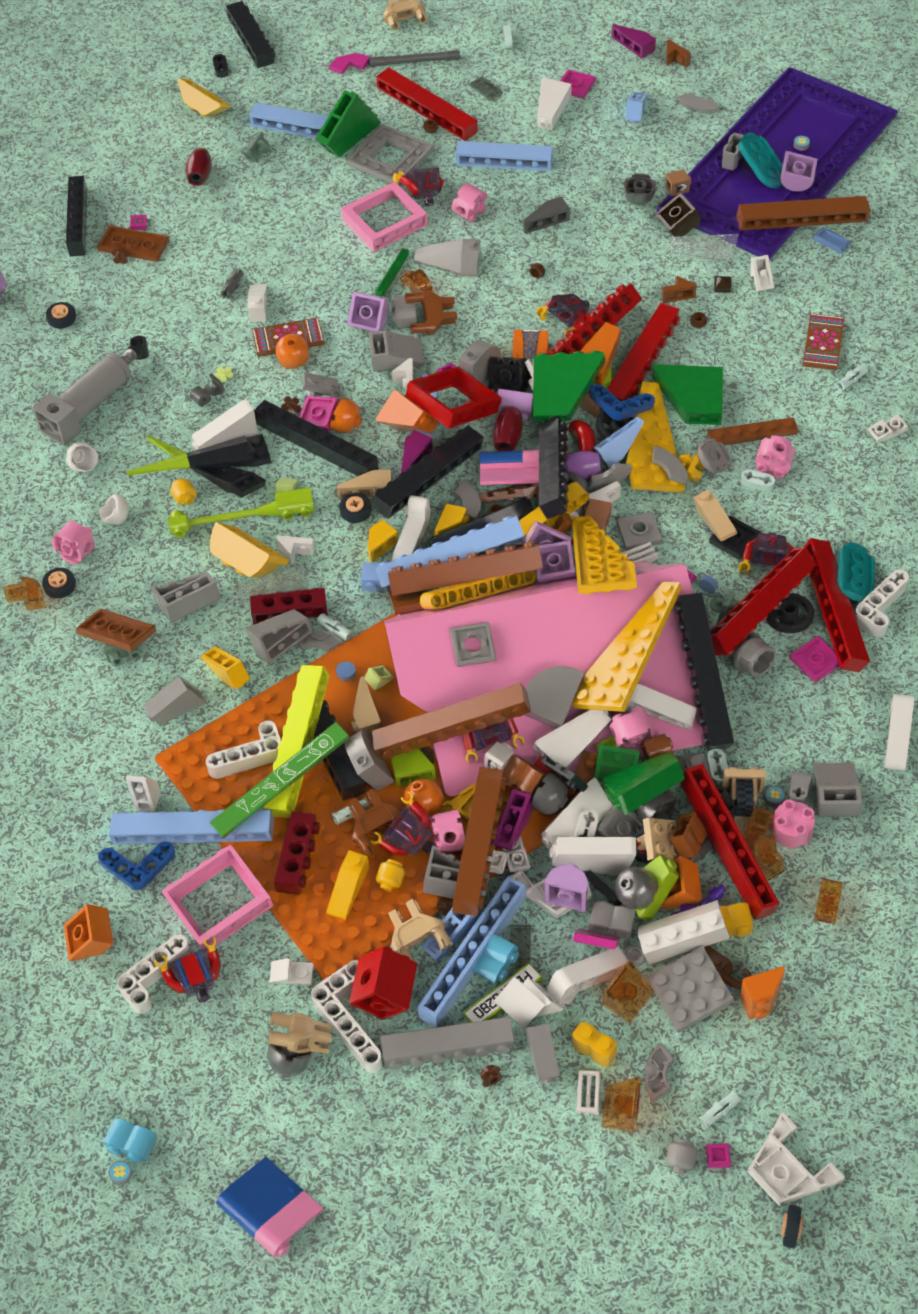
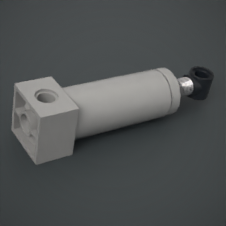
[33,336,149,446]

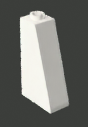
[537,77,571,130]
[191,399,258,451]
[532,710,612,769]
[541,778,613,849]
[550,837,636,876]

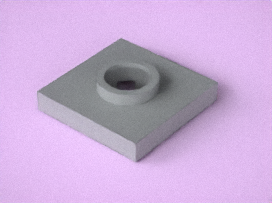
[617,512,662,550]
[450,622,496,667]

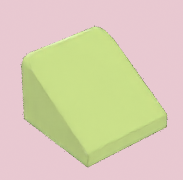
[275,477,298,493]
[365,665,394,690]

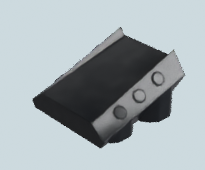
[489,357,528,393]

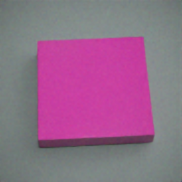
[560,69,596,99]
[300,396,340,431]
[789,636,840,683]
[573,928,620,949]

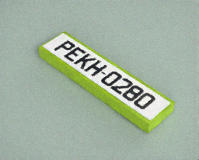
[463,963,543,1023]

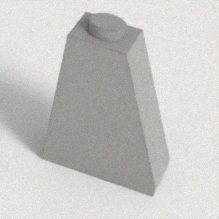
[144,676,207,725]
[524,1023,560,1084]

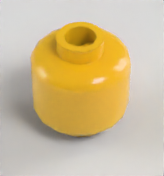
[170,478,197,505]
[376,859,405,892]

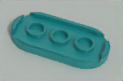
[739,133,783,188]
[837,542,875,602]

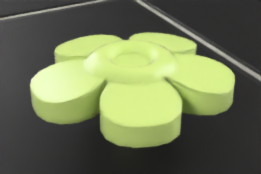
[214,367,234,382]

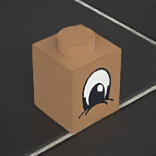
[665,169,691,197]

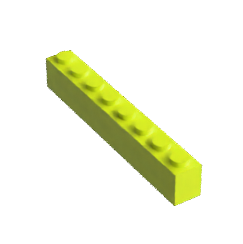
[263,665,330,818]

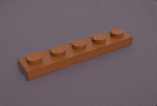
[707,417,798,445]

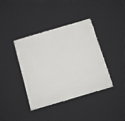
[494,977,545,1028]

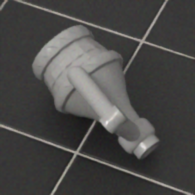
[731,631,776,677]

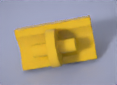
[678,450,705,483]

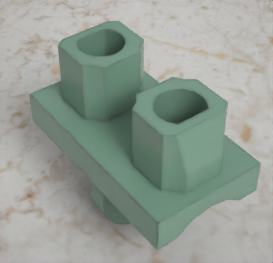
[242,132,270,162]
[709,591,740,624]
[103,645,141,667]

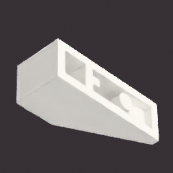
[247,284,267,322]
[126,776,161,812]

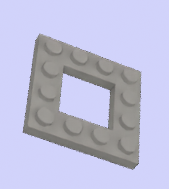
[346,124,434,186]

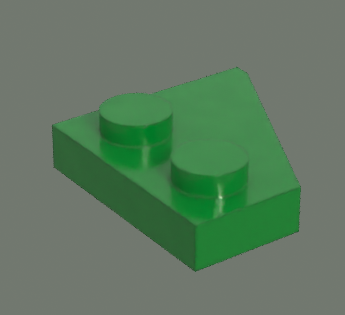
[594,744,640,782]

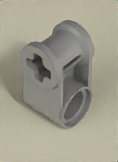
[788,771,812,805]

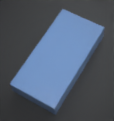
[813,227,850,254]

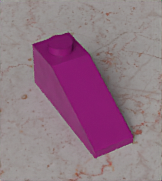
[612,24,656,59]
[401,430,433,473]
[492,789,533,850]

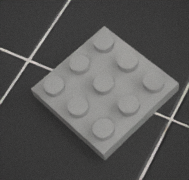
[647,946,735,1033]

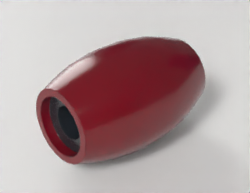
[186,148,212,186]
[493,407,523,451]

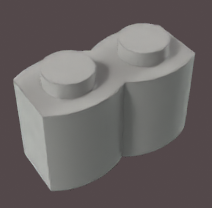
[722,133,744,170]
[391,295,417,328]
[589,901,635,940]

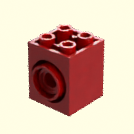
[349,946,418,1020]

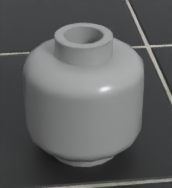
[666,1139,697,1175]

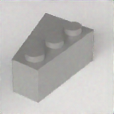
[151,572,221,623]
[245,609,313,664]
[423,845,490,902]

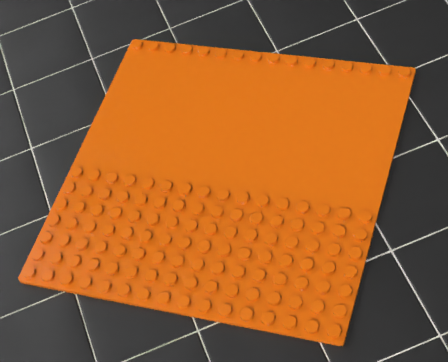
[155,613,579,980]

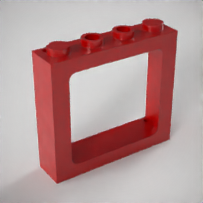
[405,366,502,429]

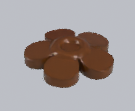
[111,245,130,264]
[281,396,301,414]
[437,897,453,916]

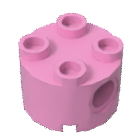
[452,183,488,223]
[755,436,796,478]
[52,520,95,564]
[609,707,655,749]
[771,800,815,849]
[429,810,465,854]

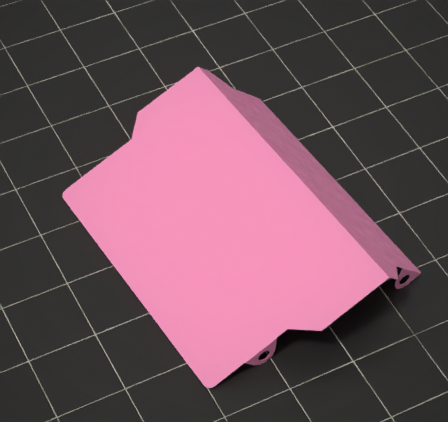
[383,560,704,796]

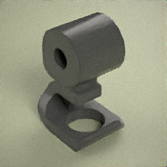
[190,373,225,407]

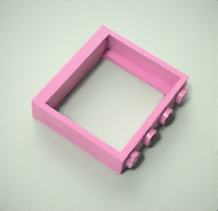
[341,182,428,252]
[162,844,274,953]

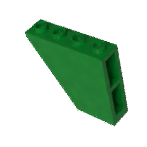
[315,90,381,158]
[533,351,606,422]
[652,364,723,425]
[601,752,685,815]

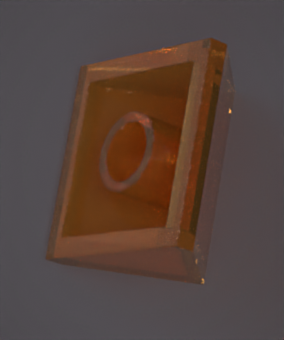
[603,961,654,1023]
[602,1077,641,1132]

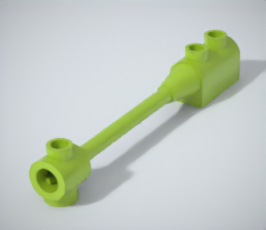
[168,487,314,538]

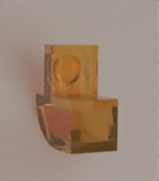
[3,577,46,611]

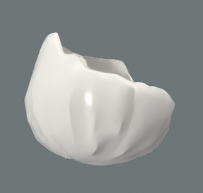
[66,442,98,472]
[99,494,129,525]

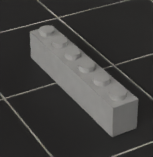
[381,1017,514,1070]

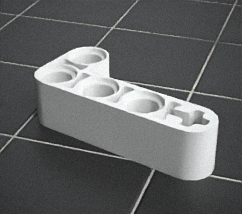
[392,495,431,561]
[855,569,909,638]
[625,684,697,729]
[884,694,914,771]
[206,721,281,779]
[117,935,190,1014]
[547,947,631,1007]

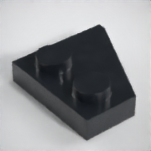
[540,754,588,792]

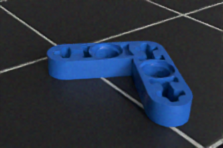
[589,384,655,421]
[98,842,175,890]

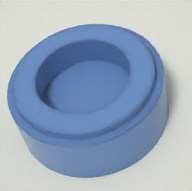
[699,575,718,594]
[336,661,356,681]

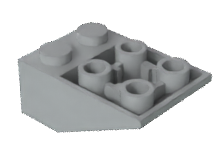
[369,330,424,371]
[813,763,862,817]

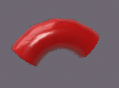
[568,420,596,453]

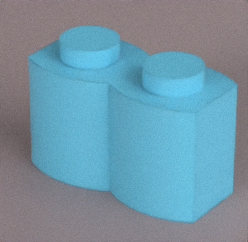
[473,934,519,985]
[103,1118,158,1163]

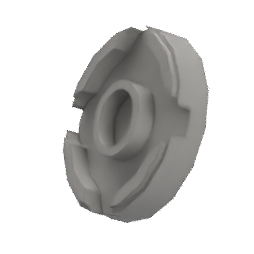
[698,438,730,473]

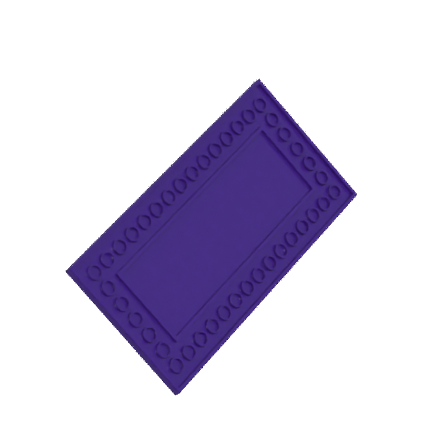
[657,67,898,260]

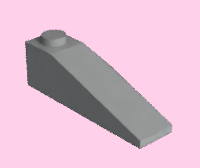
[413,239,481,277]

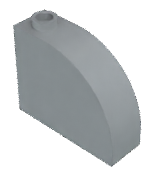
[458,340,501,384]
[524,666,584,729]
[345,729,395,792]

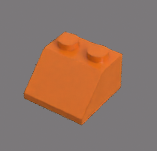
[659,856,702,909]
[64,904,113,961]
[740,966,785,1020]

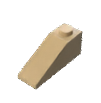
[337,469,392,499]
[693,490,737,541]
[351,676,382,735]

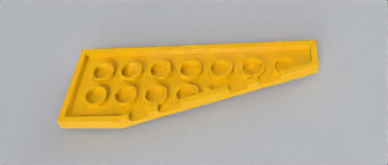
[626,382,685,493]
[572,516,637,595]
[572,582,682,712]

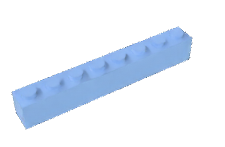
[375,516,526,593]
[109,808,274,844]
[417,876,526,1028]

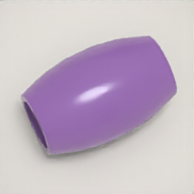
[567,451,602,480]

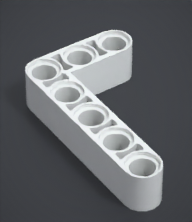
[311,960,383,1073]

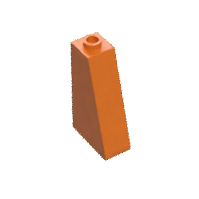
[580,322,621,385]

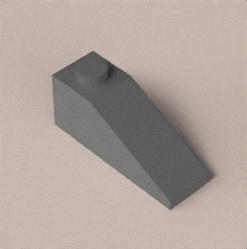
[523,196,570,234]

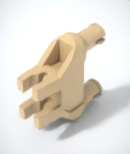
[384,0,428,31]
[388,899,453,961]
[268,1011,332,1054]

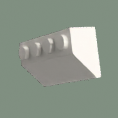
[638,900,730,965]

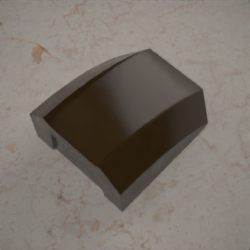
[655,193,701,238]

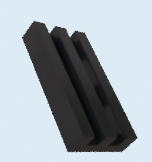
[586,870,622,906]

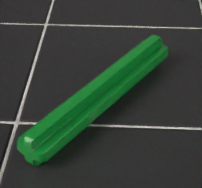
[375,248,409,297]

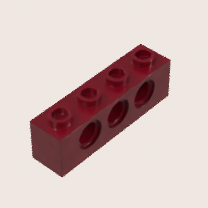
[250,588,328,625]
[274,811,320,895]

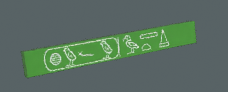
[210,722,349,839]

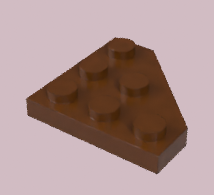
[478,483,539,504]

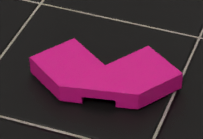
[329,53,370,74]

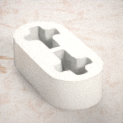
[574,809,598,837]

